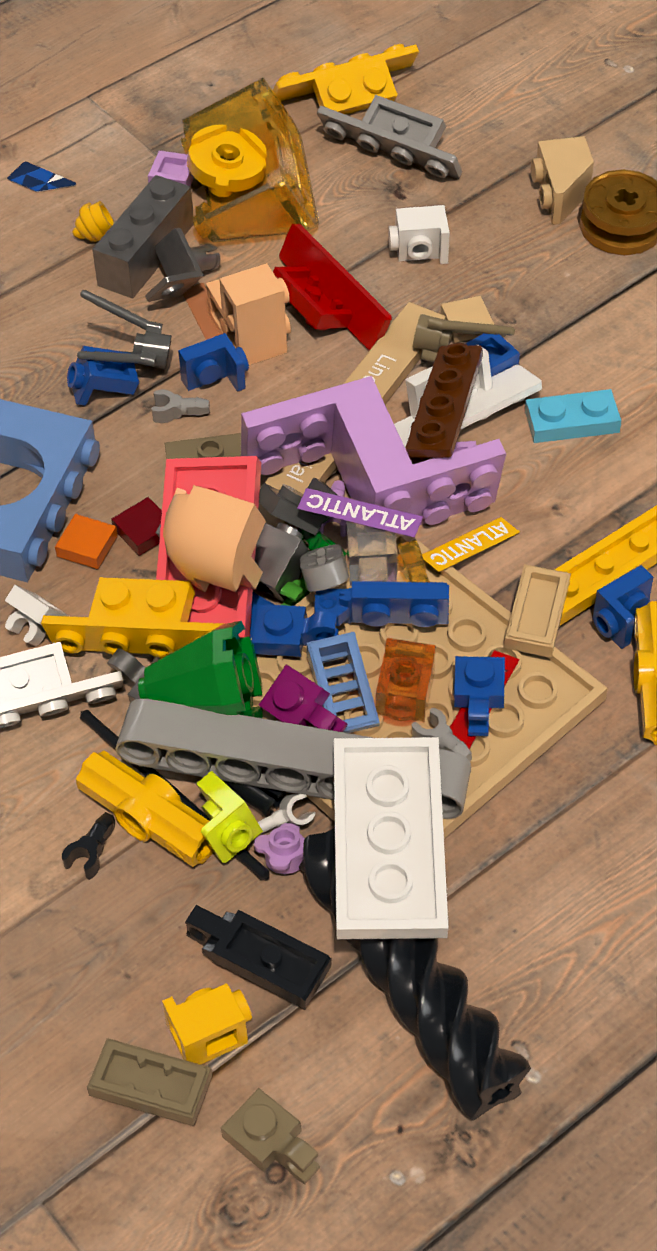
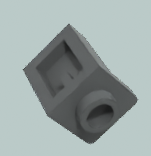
[259,478,337,535]

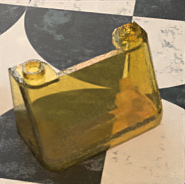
[181,77,319,243]

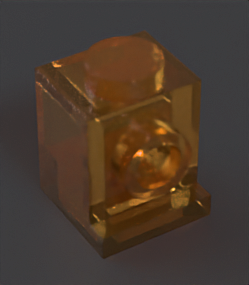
[376,638,436,722]

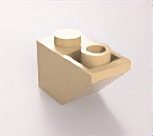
[531,136,594,225]

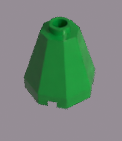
[138,621,263,718]

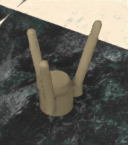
[413,314,515,362]

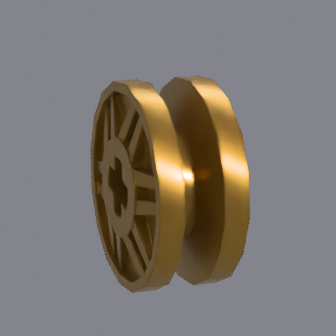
[580,169,657,256]

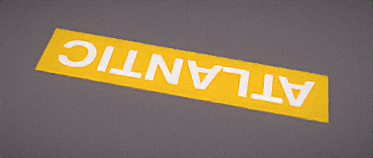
[420,517,520,572]

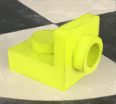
[196,771,263,863]

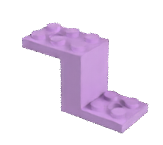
[241,376,506,540]

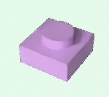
[148,150,194,186]

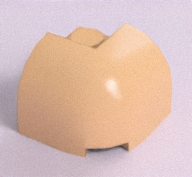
[163,485,266,592]

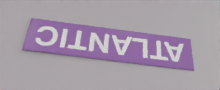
[297,488,423,538]

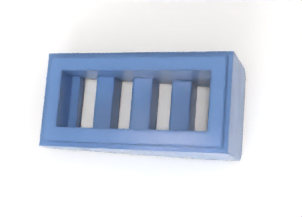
[306,632,380,733]

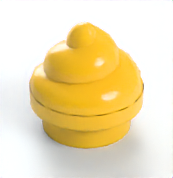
[72,201,114,242]

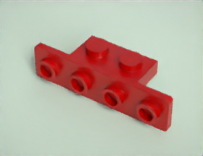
[273,224,392,350]

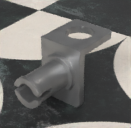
[145,228,220,302]

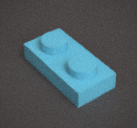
[525,389,621,443]

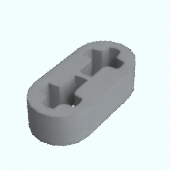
[300,544,349,592]

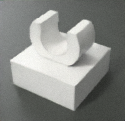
[5,584,70,646]

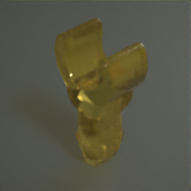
[395,539,430,582]

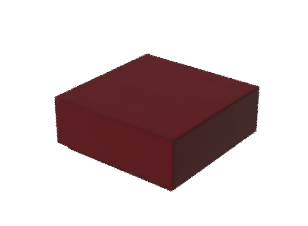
[111,497,162,556]

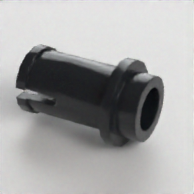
[222,780,286,818]

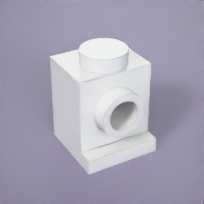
[388,205,450,264]

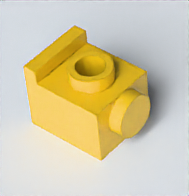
[162,983,252,1065]

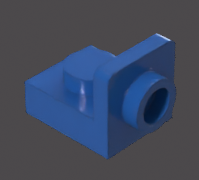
[178,333,249,392]
[67,346,139,406]
[592,565,654,649]

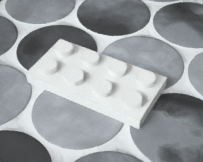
[334,737,448,939]

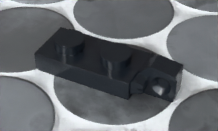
[185,905,332,1009]

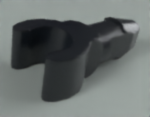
[62,812,115,880]

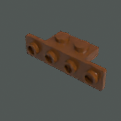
[405,343,483,462]

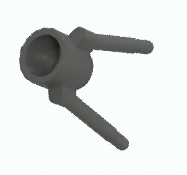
[77,290,172,369]

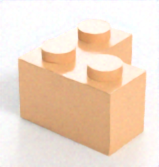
[206,263,291,365]

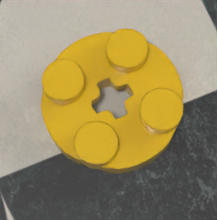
[187,124,267,197]

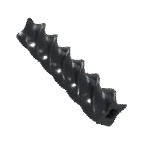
[299,827,531,1120]

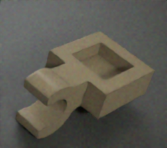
[221,1088,320,1184]

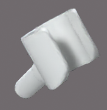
[258,794,315,834]

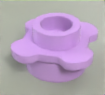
[254,823,305,874]

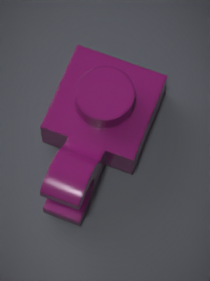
[259,664,348,732]

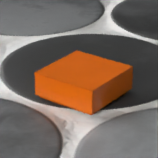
[55,514,118,569]

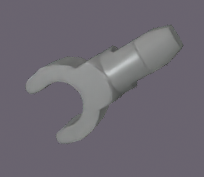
[151,389,210,424]
[412,708,472,761]

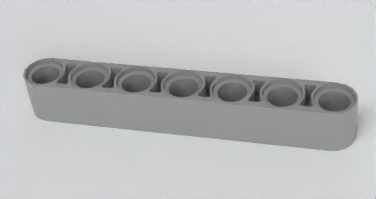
[115,699,471,819]

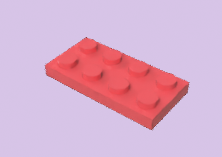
[156,456,262,638]

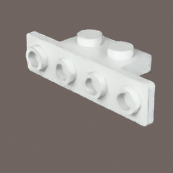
[394,347,542,449]
[0,642,123,728]

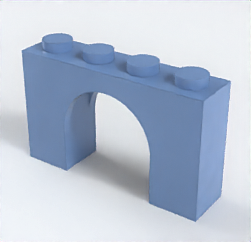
[0,399,100,583]

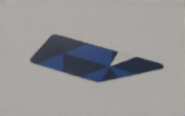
[7,161,76,192]

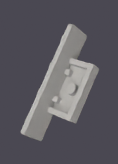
[317,95,463,179]

